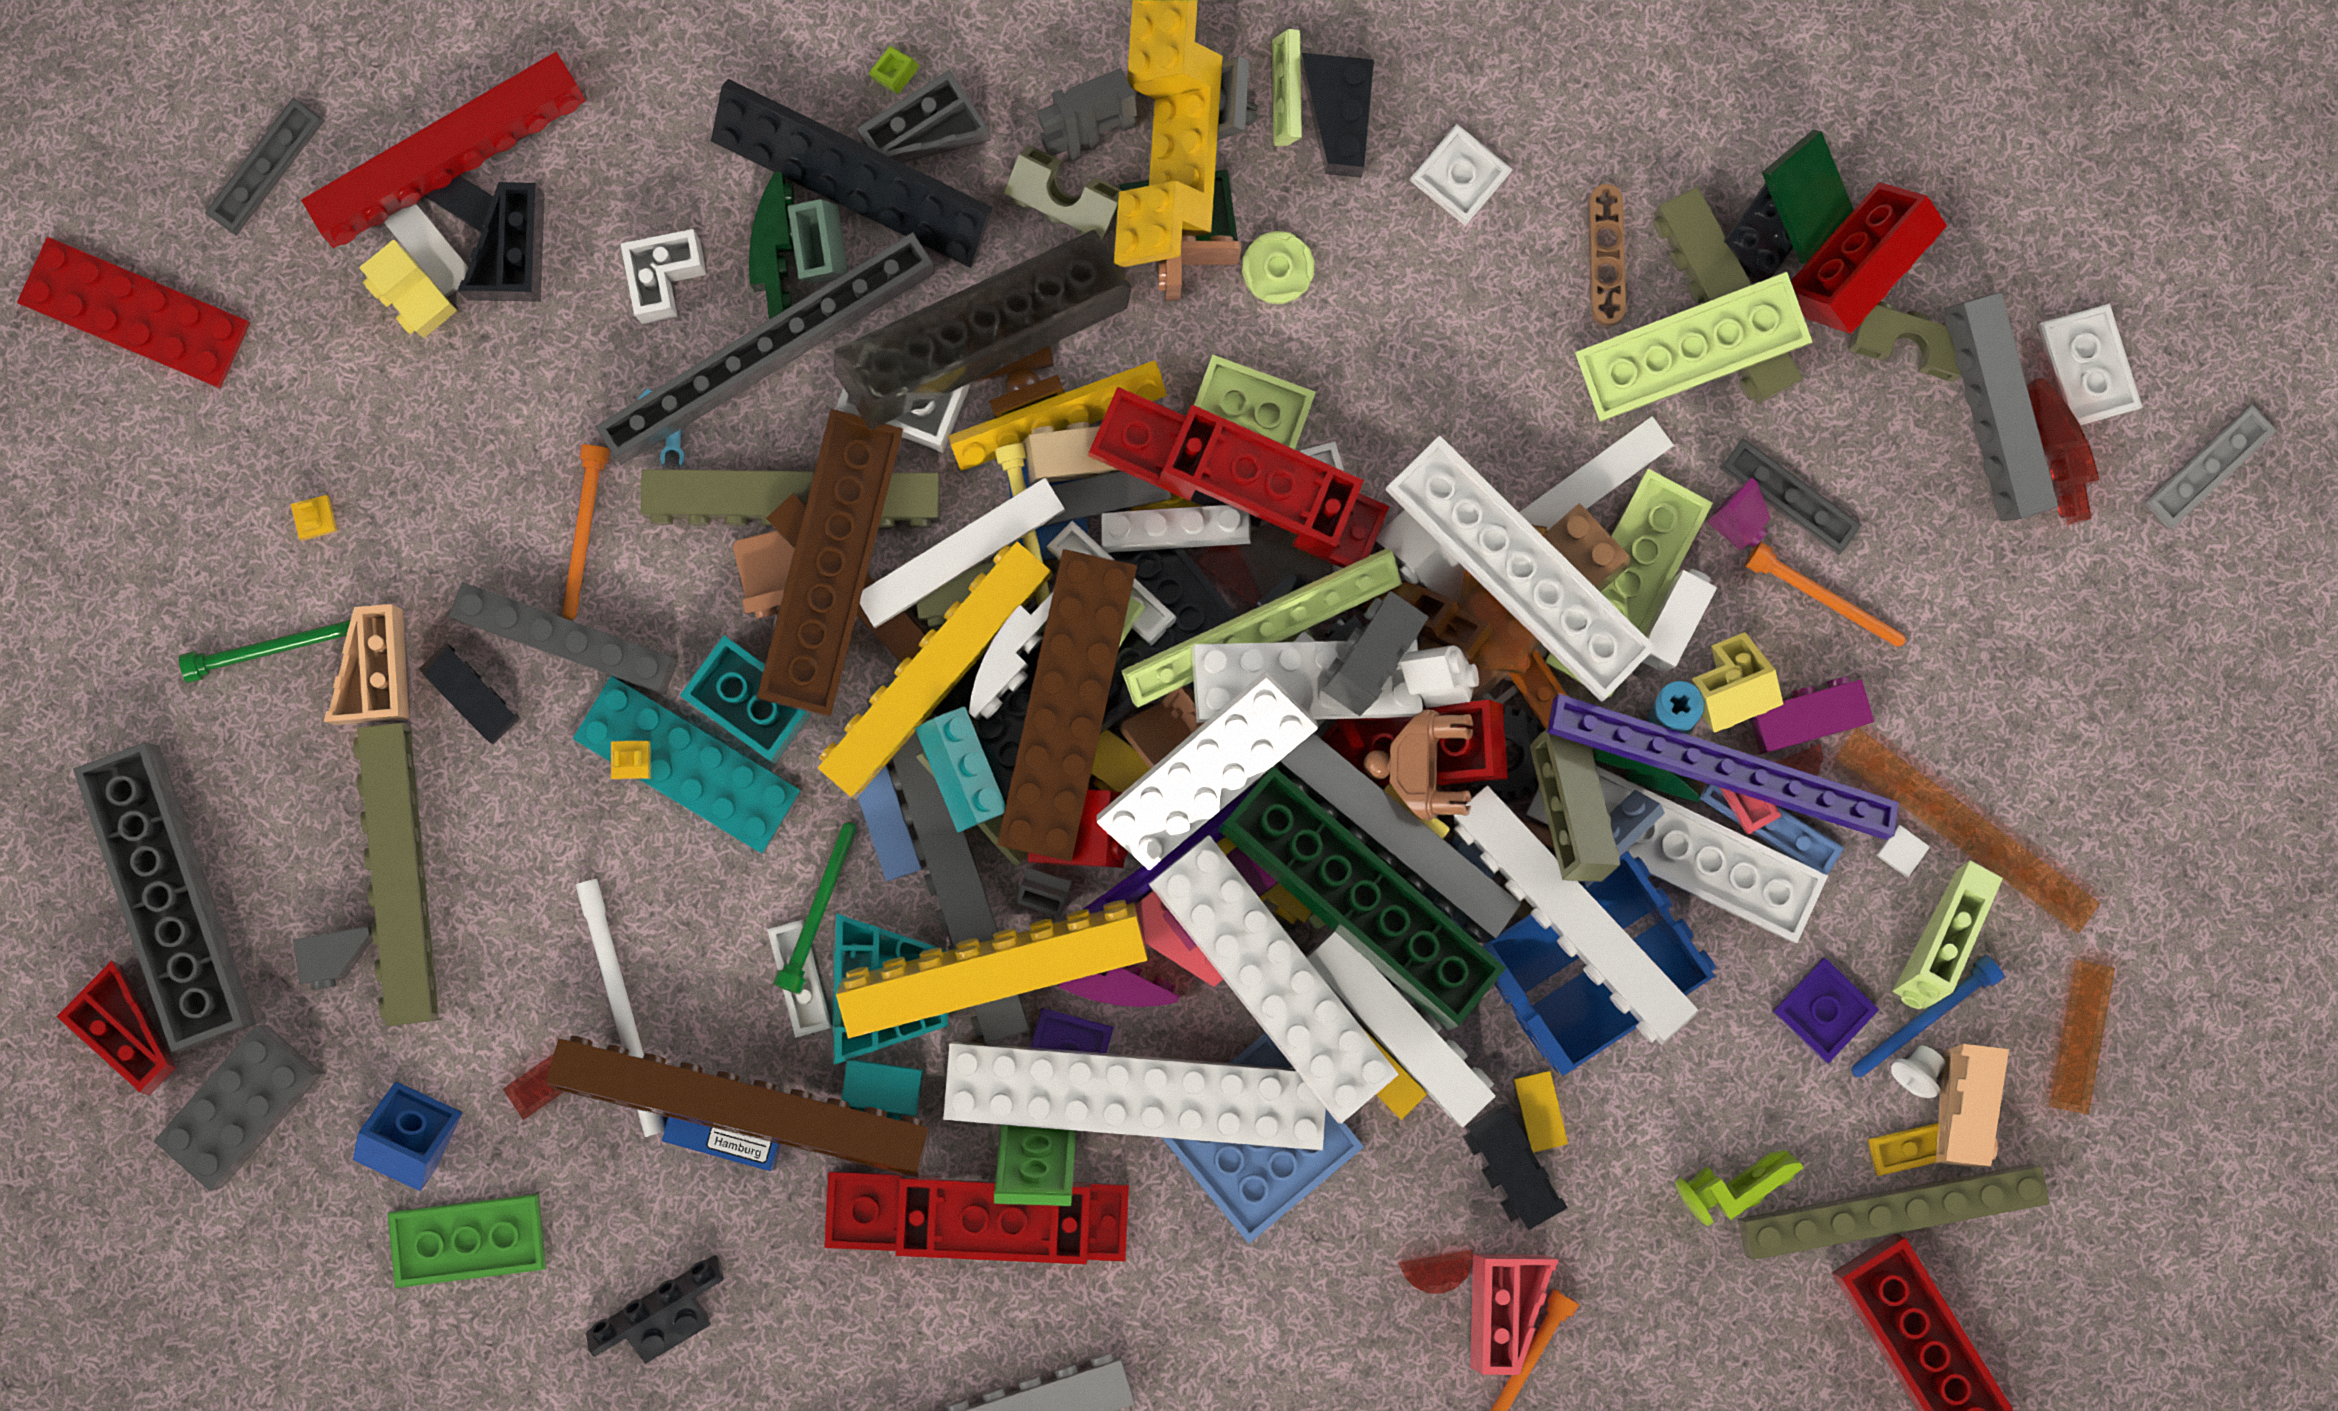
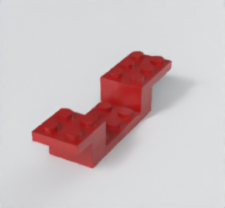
[1087,387,1390,568]
[824,1171,1129,1265]

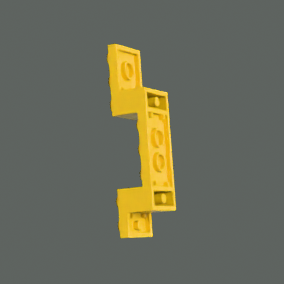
[1114,0,1223,267]

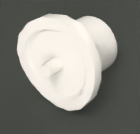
[1891,1045,1946,1098]

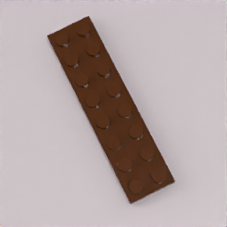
[756,409,903,717]
[997,549,1137,861]

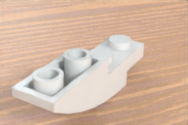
[969,592,1053,720]

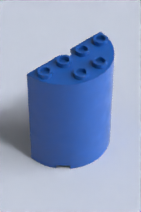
[1482,851,1716,1077]

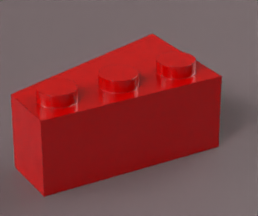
[56,960,177,1096]

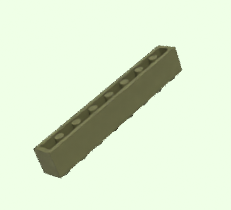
[640,469,941,529]
[353,723,439,1026]
[1738,1164,2050,1260]

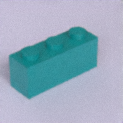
[915,707,1006,833]

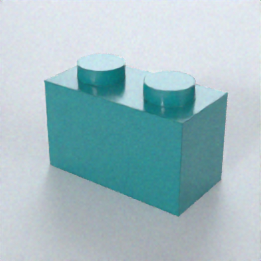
[841,1059,924,1120]

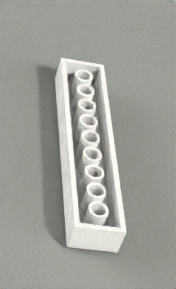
[943,1041,1326,1150]

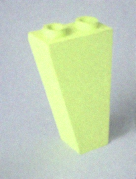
[1892,860,2003,1009]

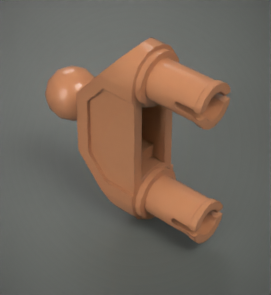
[1363,710,1473,820]

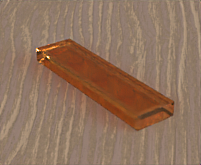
[2048,960,2115,1115]

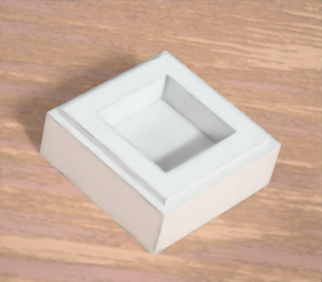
[1876,825,1930,877]

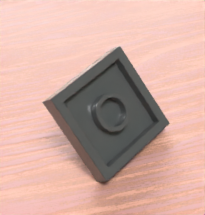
[1217,56,1258,140]

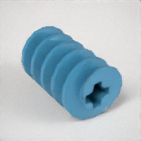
[1648,681,1704,735]

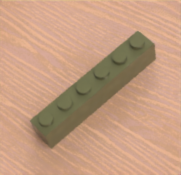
[1653,186,1803,405]

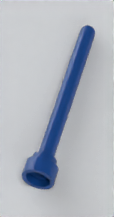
[1851,954,2005,1078]

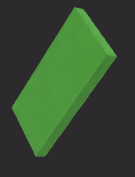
[387,1193,547,1288]

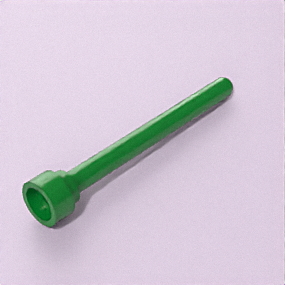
[179,620,351,683]
[773,822,856,995]

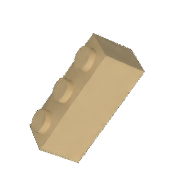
[1022,422,1121,486]

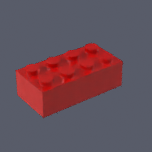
[1791,182,1947,334]
[1351,700,1508,790]

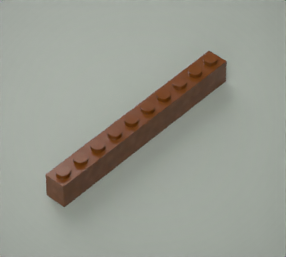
[546,1036,929,1177]

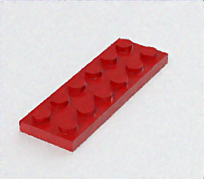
[17,237,250,389]

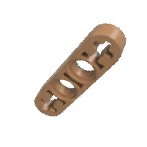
[1588,184,1626,327]

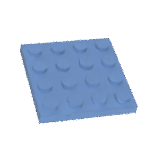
[1161,1032,1364,1244]

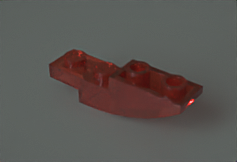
[2026,378,2099,526]

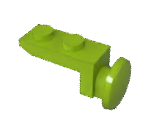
[1675,1150,1804,1226]

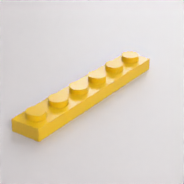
[948,360,1167,471]

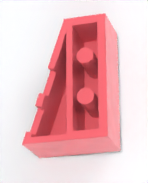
[1135,891,1224,987]
[1470,1254,1559,1375]

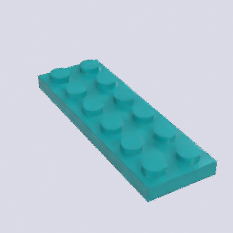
[572,676,802,854]

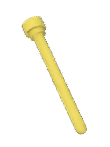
[995,443,1050,607]

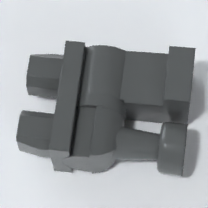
[1037,68,1137,161]

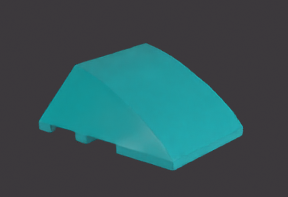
[832,913,948,1065]

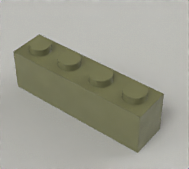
[1530,728,1621,882]

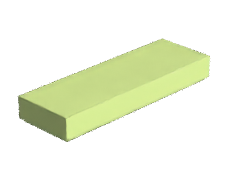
[1272,29,1302,146]

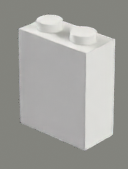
[1642,569,1717,673]

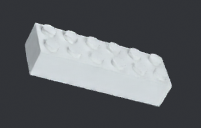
[1305,931,1496,1127]

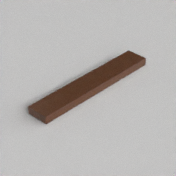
[766,493,926,662]

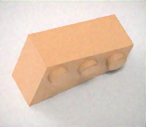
[324,604,410,725]
[1936,1044,2009,1168]

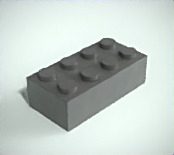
[154,1025,323,1191]

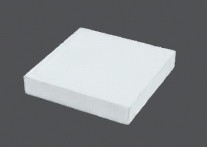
[1410,124,1513,226]

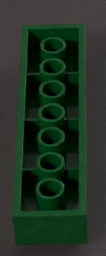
[1218,766,1506,1030]

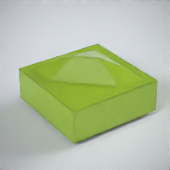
[868,46,920,95]

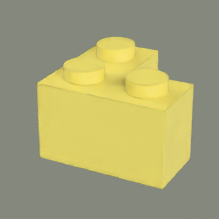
[359,239,458,338]
[1691,632,1783,733]

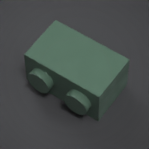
[788,199,848,284]

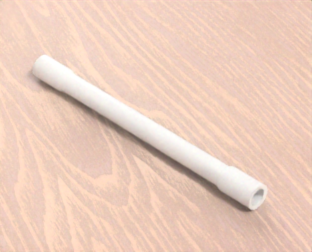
[575,879,666,1137]

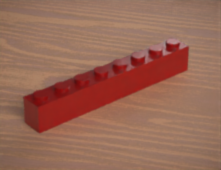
[301,51,586,249]

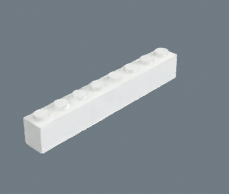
[1453,785,1698,1045]

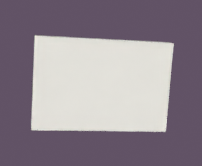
[2038,303,2143,429]

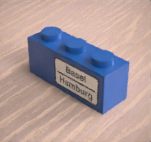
[662,1117,781,1171]

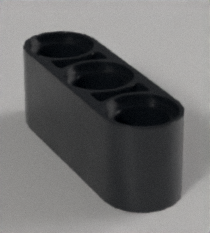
[419,643,521,745]

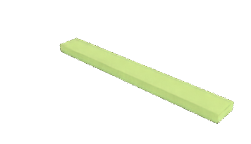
[1122,548,1402,707]

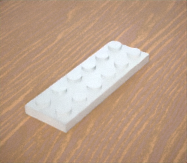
[1191,640,1423,723]
[1096,672,1318,870]

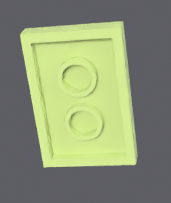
[1194,354,1316,449]

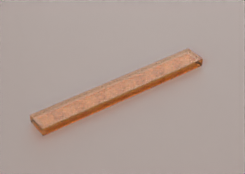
[1834,727,2100,933]

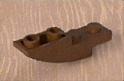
[1357,581,1492,660]

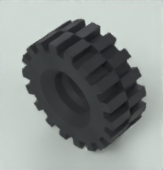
[1466,707,1545,801]

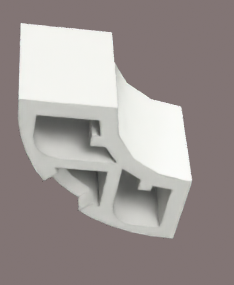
[1400,645,1479,708]

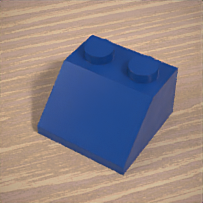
[353,1081,463,1192]

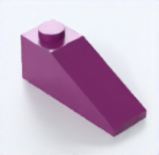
[1707,478,1771,550]

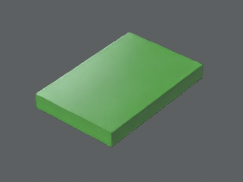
[994,1124,1076,1206]

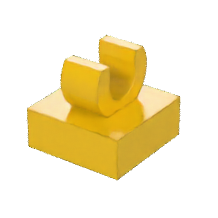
[290,495,338,541]
[611,741,651,780]

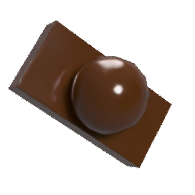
[989,368,1065,418]

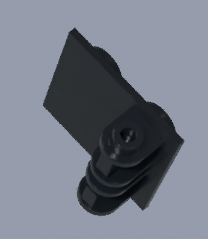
[1723,183,1793,282]

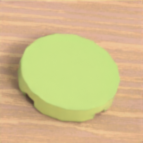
[1242,231,1314,304]

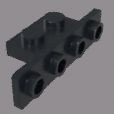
[586,1255,724,1364]

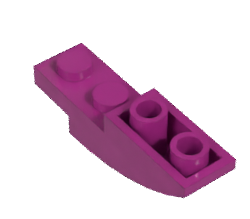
[1059,964,1179,1007]

